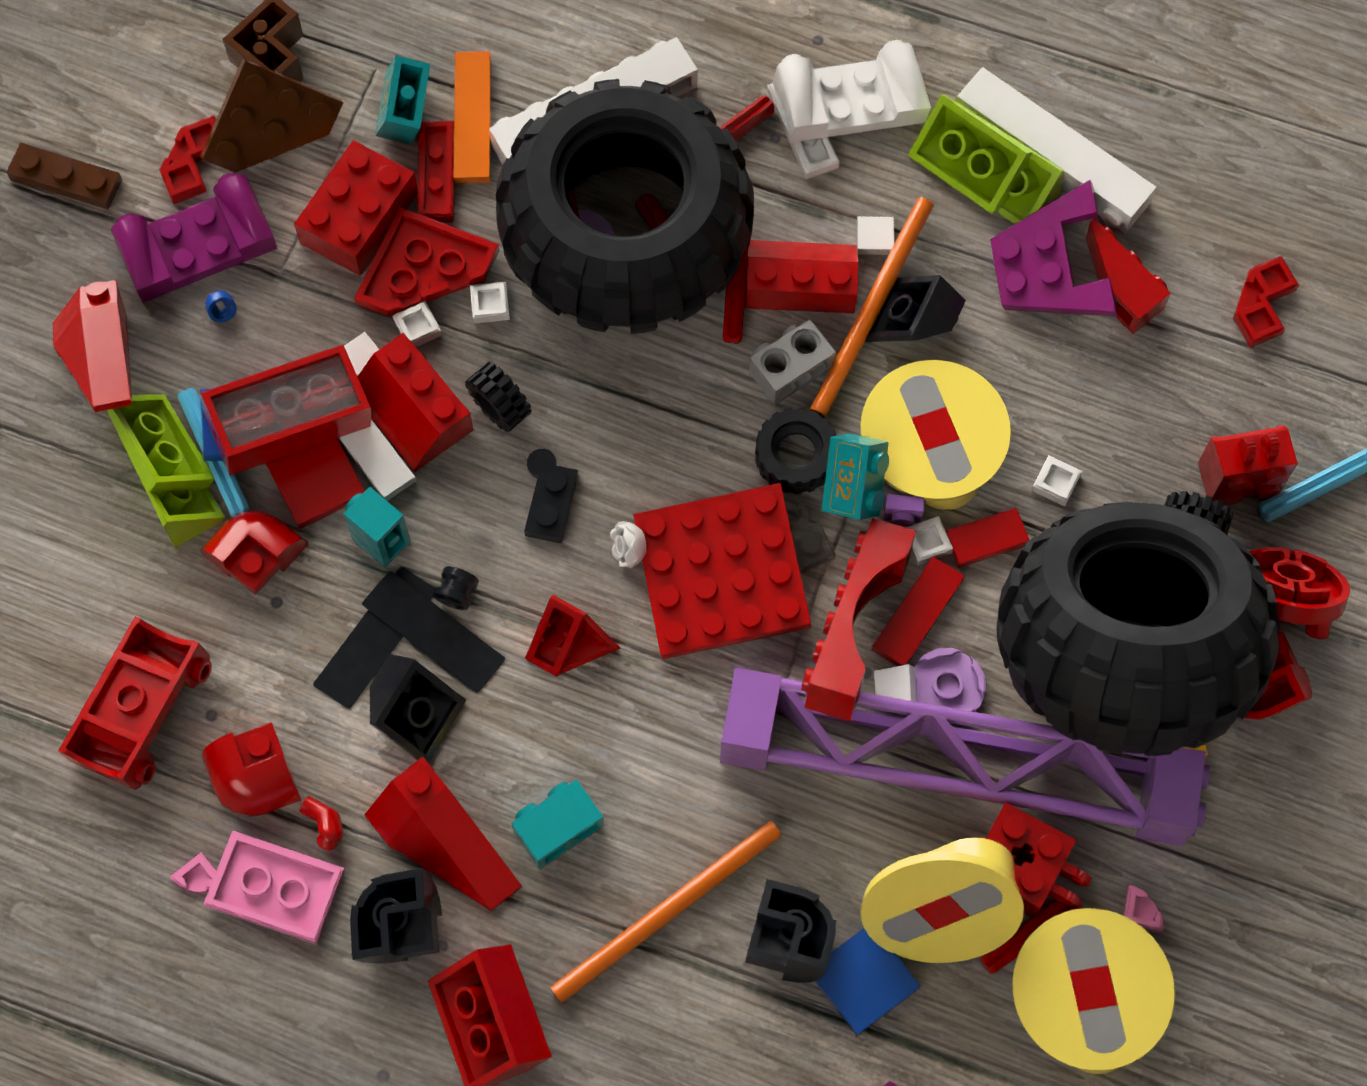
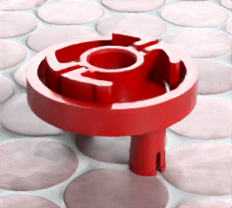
[1249,547,1350,640]

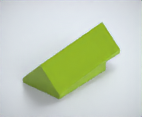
[908,94,1064,224]
[107,394,225,548]

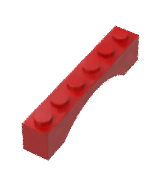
[801,518,916,722]

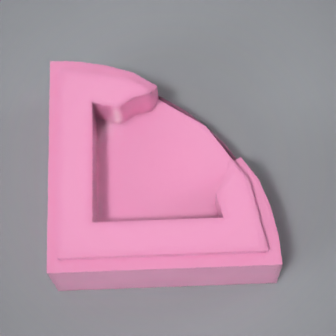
[170,852,216,893]
[1123,885,1163,934]

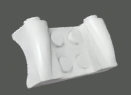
[773,40,931,143]

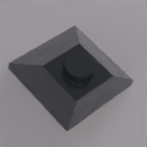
[865,275,966,342]
[369,654,466,763]

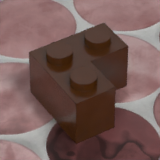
[223,0,304,82]

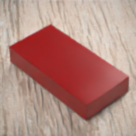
[946,508,1030,568]

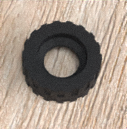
[755,407,836,494]

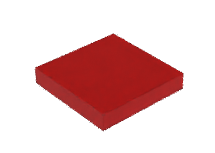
[266,438,365,530]

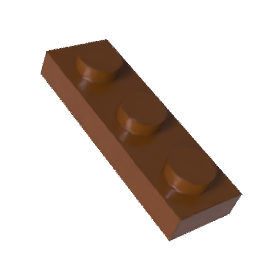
[6,142,122,210]

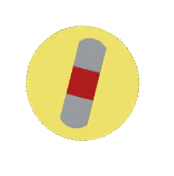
[860,360,1011,510]
[861,838,1024,963]
[1012,908,1175,1074]

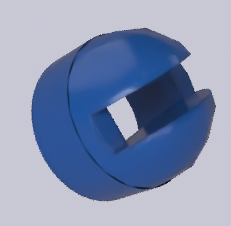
[205,290,237,323]

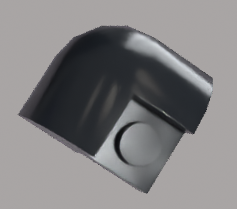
[350,868,442,963]
[745,879,836,983]

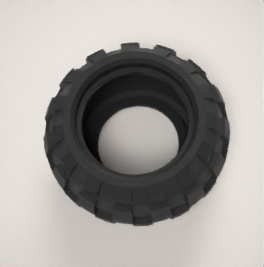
[496,79,754,334]
[996,502,1280,757]

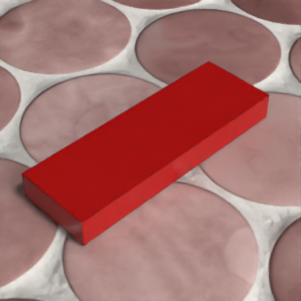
[417,121,454,222]
[871,557,965,666]

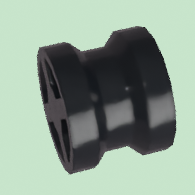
[433,566,479,610]

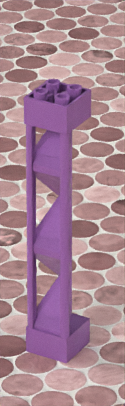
[720,667,1210,847]

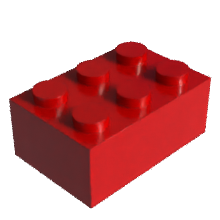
[294,140,417,276]

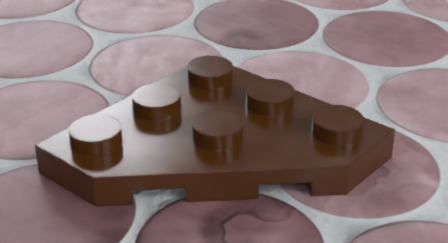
[200,58,343,173]

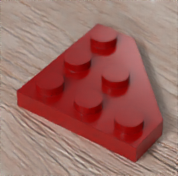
[354,207,500,317]

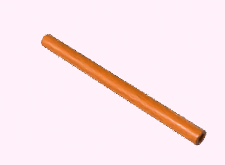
[809,197,934,419]
[550,821,782,1004]

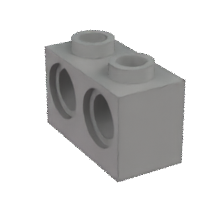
[749,319,836,406]

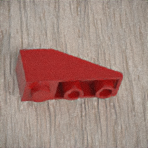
[1085,218,1171,334]

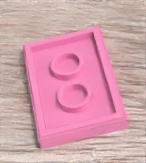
[203,831,345,945]

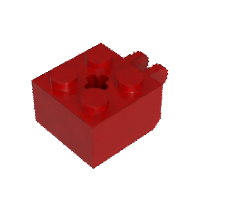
[1198,425,1298,505]
[986,802,1092,917]

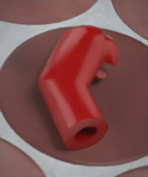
[299,796,343,850]

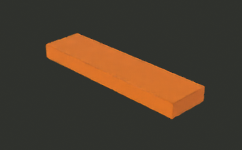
[454,51,491,184]

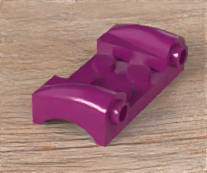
[111,173,278,303]

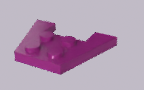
[990,180,1118,317]

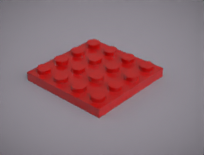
[633,483,812,660]

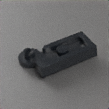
[524,449,578,544]

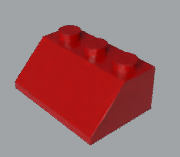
[746,240,858,314]
[357,332,474,473]
[427,944,552,1086]

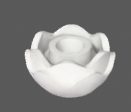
[610,521,646,568]

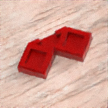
[159,115,216,205]
[1233,255,1299,348]

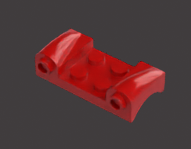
[58,616,212,790]

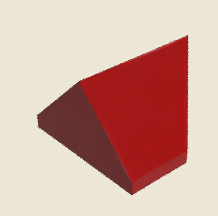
[525,595,620,677]

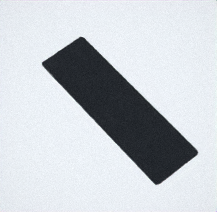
[313,567,435,709]
[362,571,505,692]

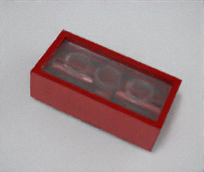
[201,344,371,476]

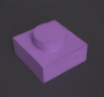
[883,494,924,526]

